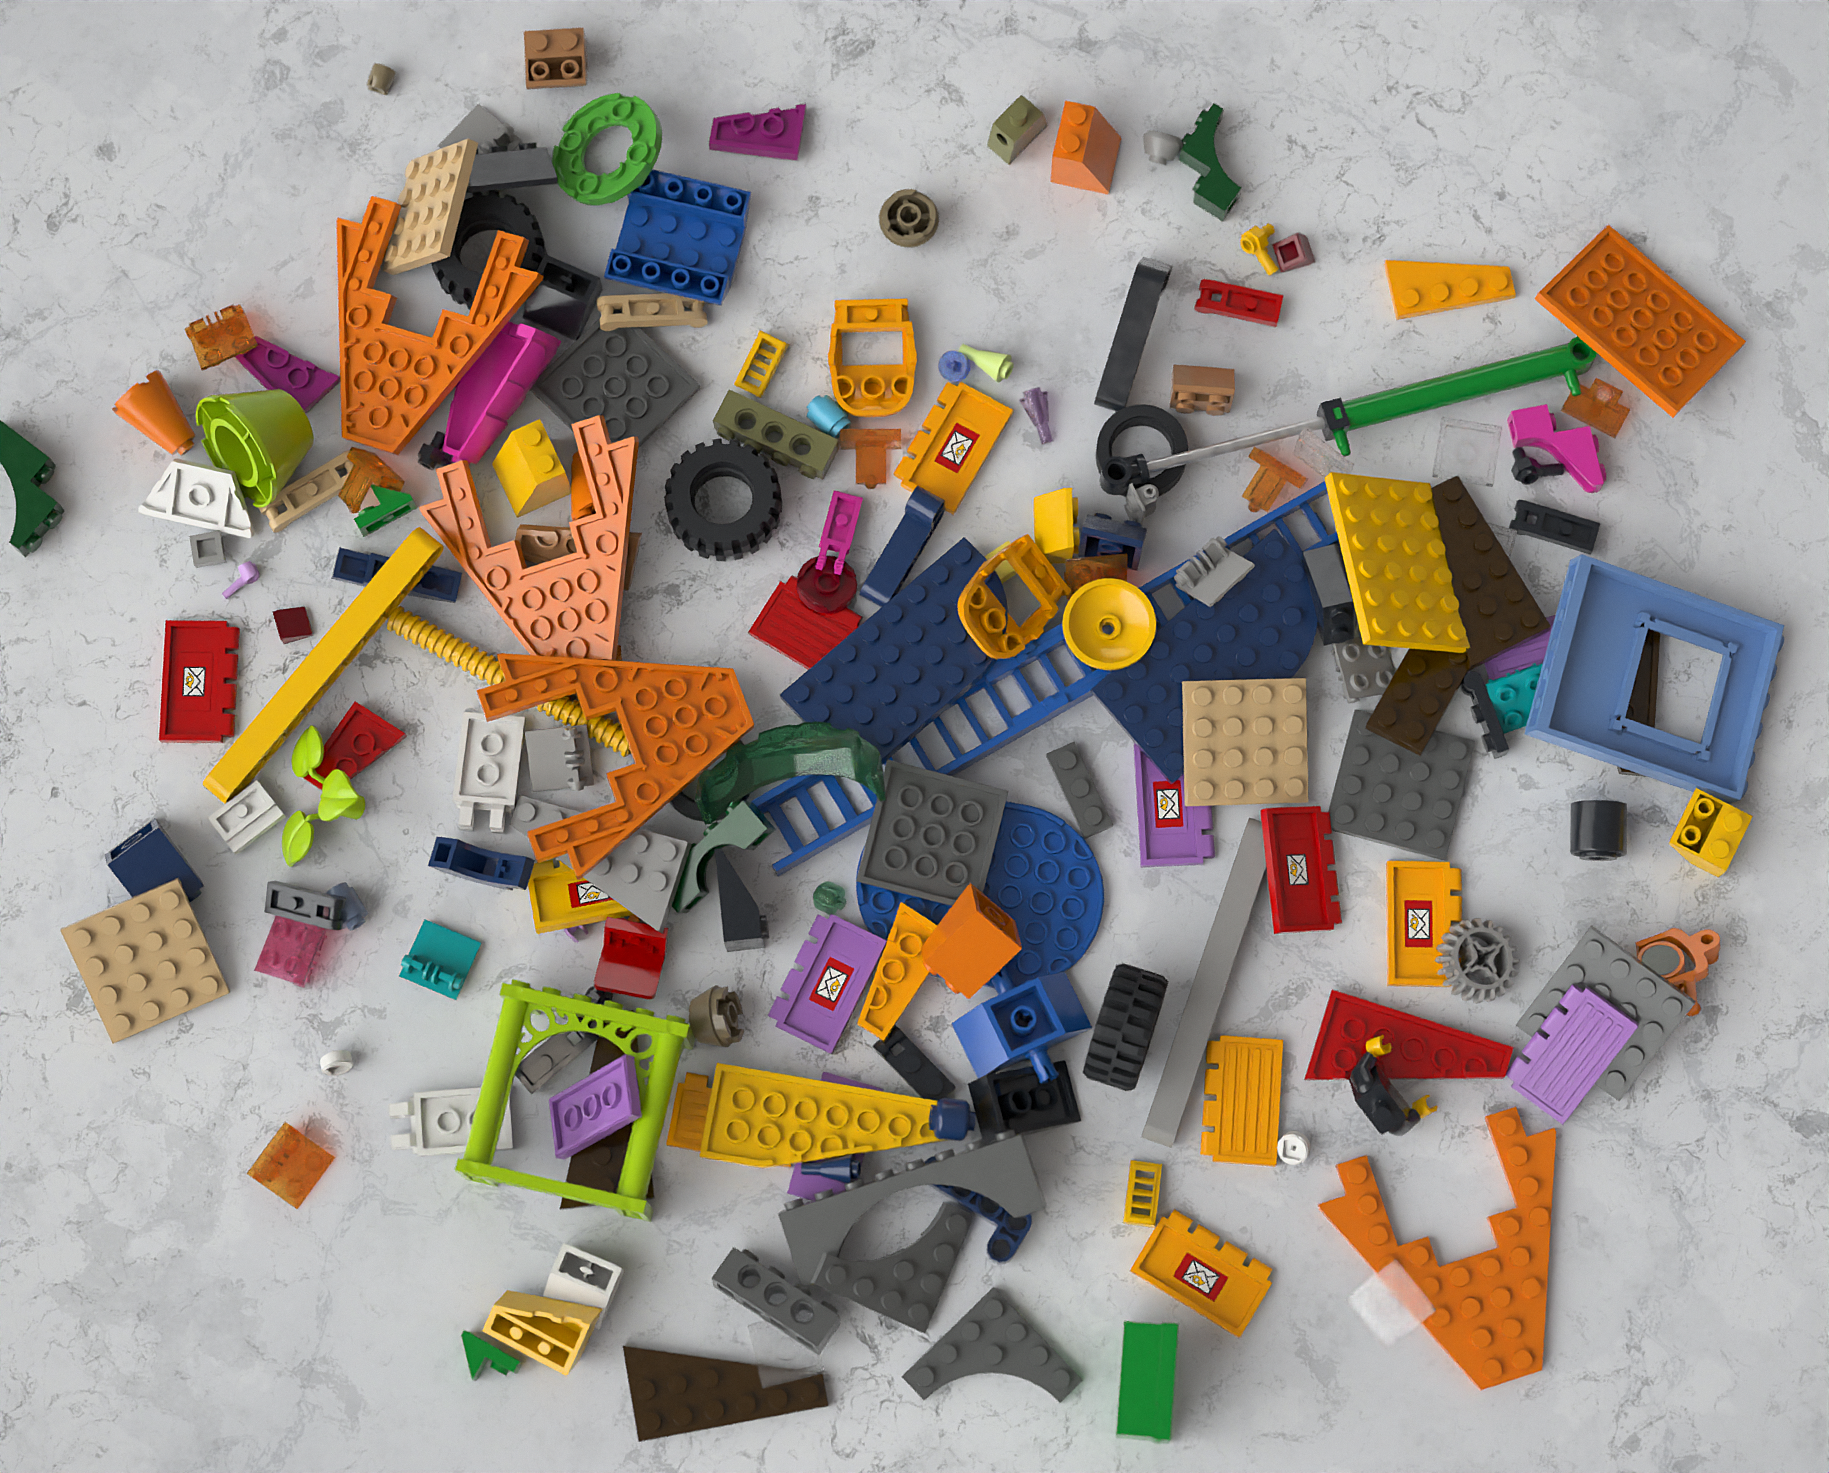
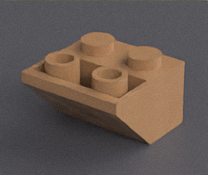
[524,28,588,89]
[1169,364,1235,416]

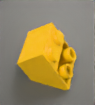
[1033,488,1080,564]
[1668,788,1753,878]

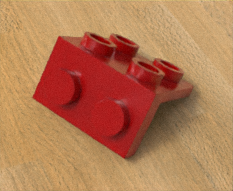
[594,917,669,1000]

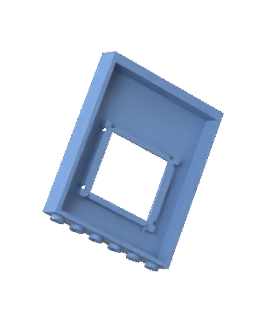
[1524,554,1784,804]

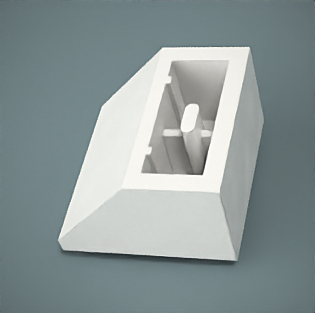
[543,1243,625,1330]

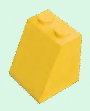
[492,419,571,518]

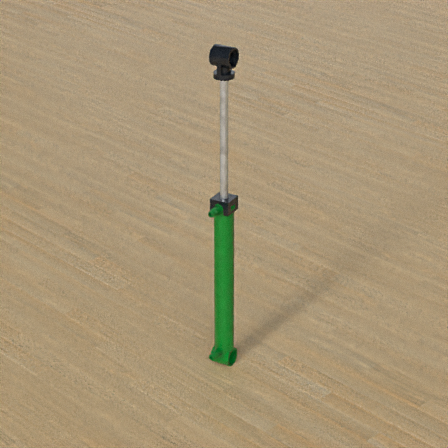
[1099,336,1597,496]

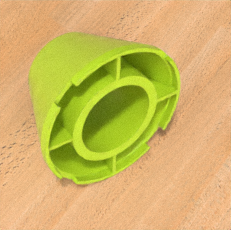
[196,389,314,508]

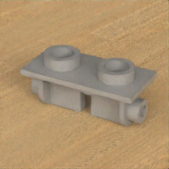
[1124,483,1159,525]

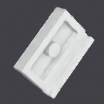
[207,780,286,855]

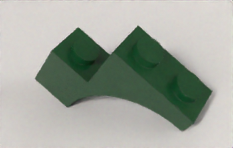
[1179,103,1241,222]

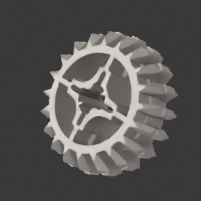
[1435,918,1520,1003]

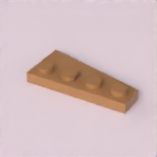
[515,524,642,591]

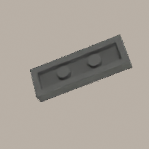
[1046,742,1113,839]

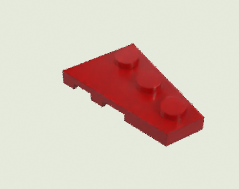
[303,701,407,791]

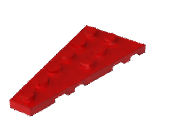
[1304,989,1514,1080]

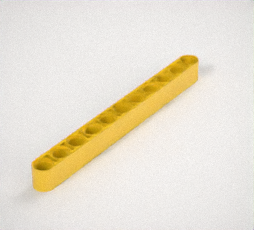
[202,527,444,804]

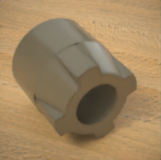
[366,63,396,96]

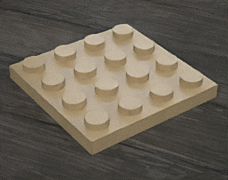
[383,138,478,275]
[1182,678,1308,806]
[60,878,230,1043]

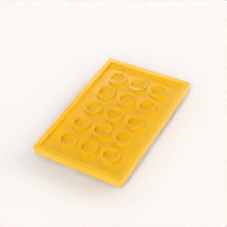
[1324,472,1470,653]

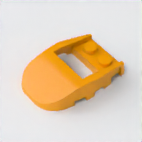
[828,298,917,417]
[958,534,1071,659]

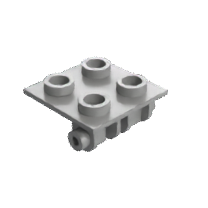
[438,103,523,154]
[1174,536,1255,607]
[1331,637,1395,703]
[525,724,594,792]

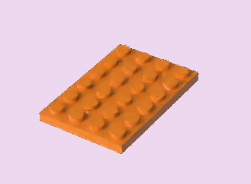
[1535,224,1746,418]

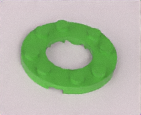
[552,93,662,205]

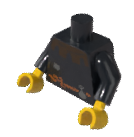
[1349,1035,1437,1136]

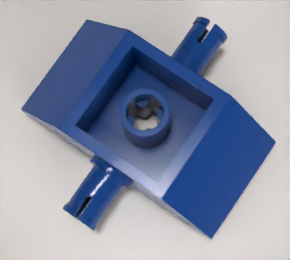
[952,965,1092,1084]

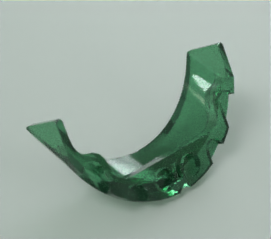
[695,722,886,825]

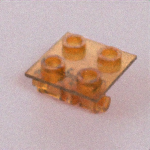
[184,304,258,371]
[1064,554,1127,599]
[247,1122,335,1209]

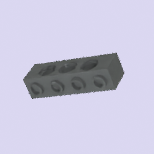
[712,1247,840,1356]

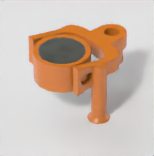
[1635,928,1720,1016]

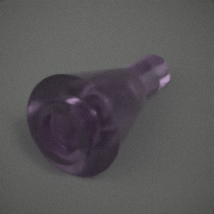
[1019,387,1053,445]

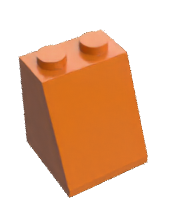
[1050,100,1121,195]
[921,883,1022,999]

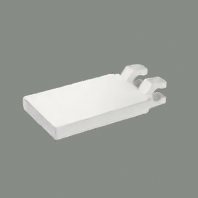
[452,712,526,834]
[389,1087,513,1157]

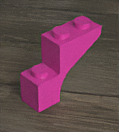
[1507,404,1606,493]

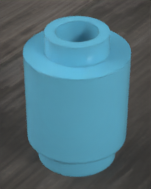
[807,395,852,439]

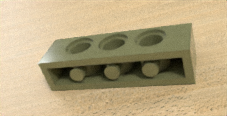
[713,389,839,480]

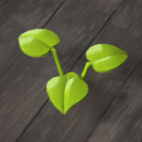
[282,725,365,867]

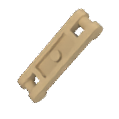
[597,293,708,331]
[258,450,368,533]

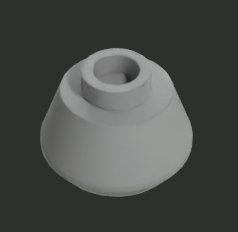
[1143,130,1183,165]

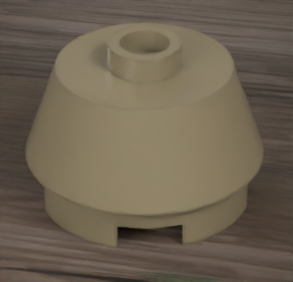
[879,189,939,248]
[689,985,744,1048]

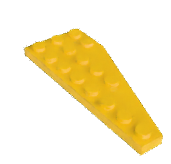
[699,1063,950,1169]

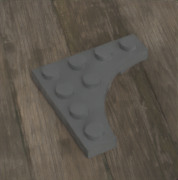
[811,1202,975,1333]
[902,1287,1083,1403]

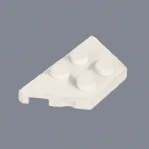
[138,458,255,538]

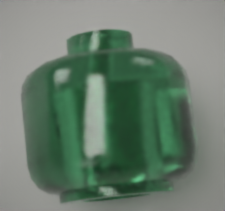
[813,881,846,915]

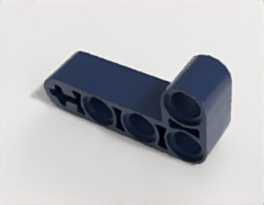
[859,486,945,607]
[924,1156,1032,1265]

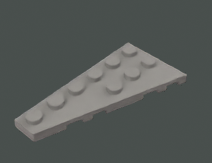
[510,795,692,934]

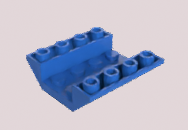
[604,169,751,305]

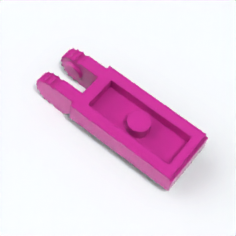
[816,490,863,575]

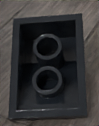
[715,848,770,952]
[968,1060,1081,1144]

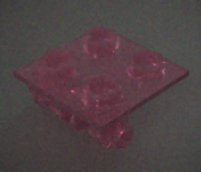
[254,915,328,988]

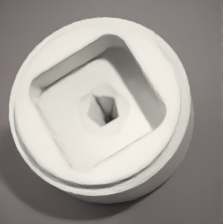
[320,1050,353,1076]
[1277,1131,1311,1165]

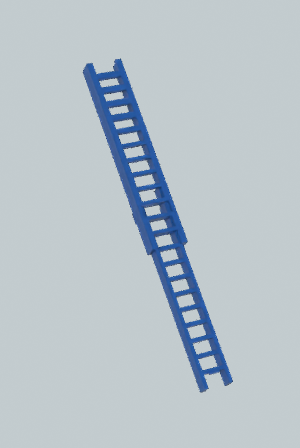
[751,481,1339,877]

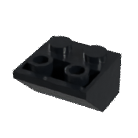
[522,254,603,341]

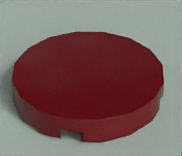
[796,555,857,614]

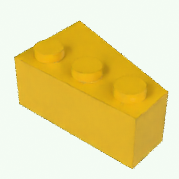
[483,1290,602,1376]

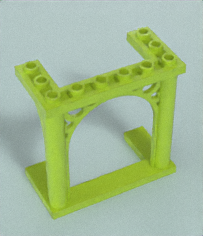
[455,980,695,1222]

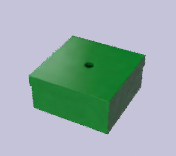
[1116,1321,1178,1444]

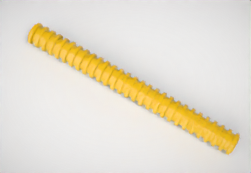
[387,606,631,757]

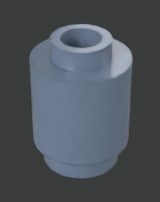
[325,882,368,931]

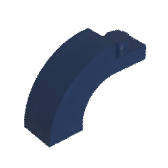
[428,836,535,891]

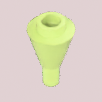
[958,344,1014,383]

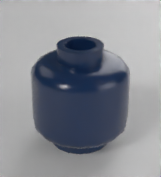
[929,1098,976,1141]

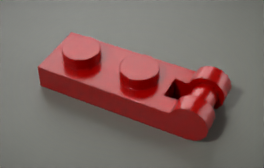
[1194,279,1284,327]

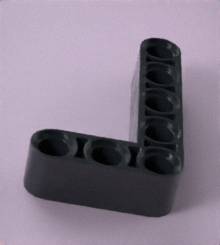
[1094,257,1172,412]

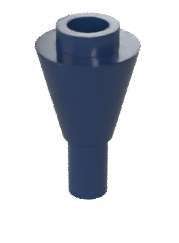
[801,1154,861,1183]

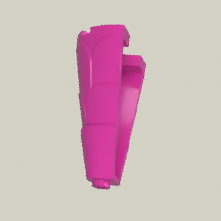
[442,321,561,465]

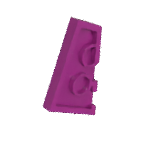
[709,103,806,161]
[234,336,340,414]

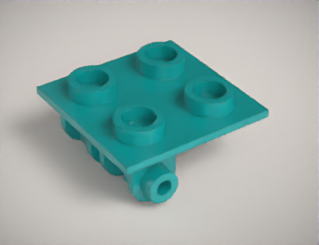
[1485,663,1543,734]
[399,919,482,1000]

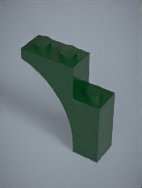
[0,420,65,557]

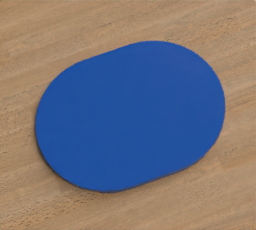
[856,801,1104,988]

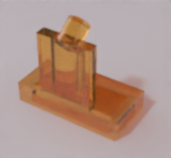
[1561,378,1630,438]
[840,429,901,489]
[1242,446,1308,513]
[338,447,405,514]

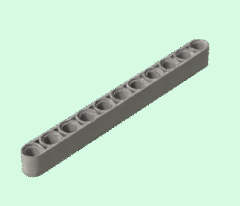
[1141,817,1266,1148]

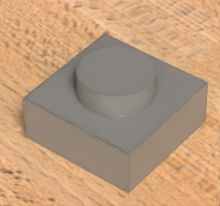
[189,530,226,568]

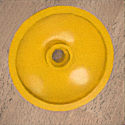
[1062,578,1156,670]

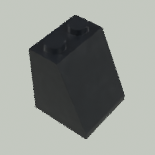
[1303,543,1357,646]

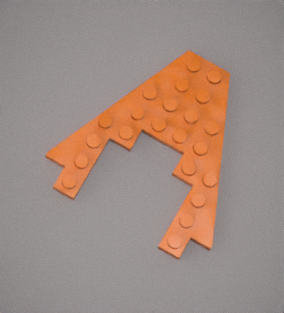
[336,196,543,455]
[419,415,639,661]
[477,653,754,880]
[1318,1107,1556,1390]

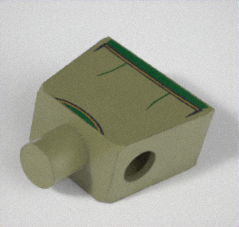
[987,95,1047,165]

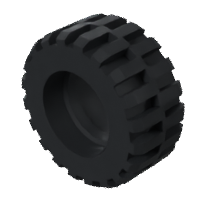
[431,190,547,309]
[664,438,782,561]
[1083,963,1168,1091]

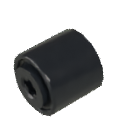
[1570,800,1627,861]

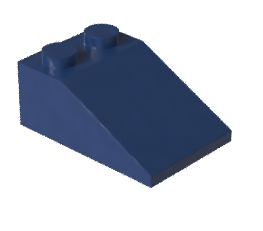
[1078,513,1147,571]

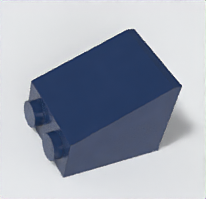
[105,818,204,902]

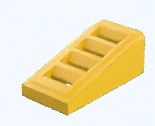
[734,330,789,398]
[1122,1160,1162,1228]

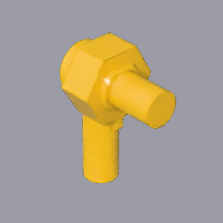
[1240,224,1279,276]

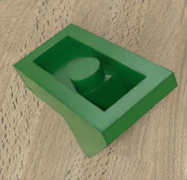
[354,484,417,537]
[461,1330,523,1381]

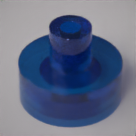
[938,351,971,381]

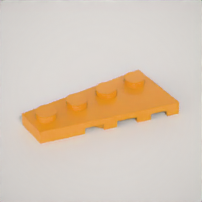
[1384,260,1516,320]
[857,902,937,1042]

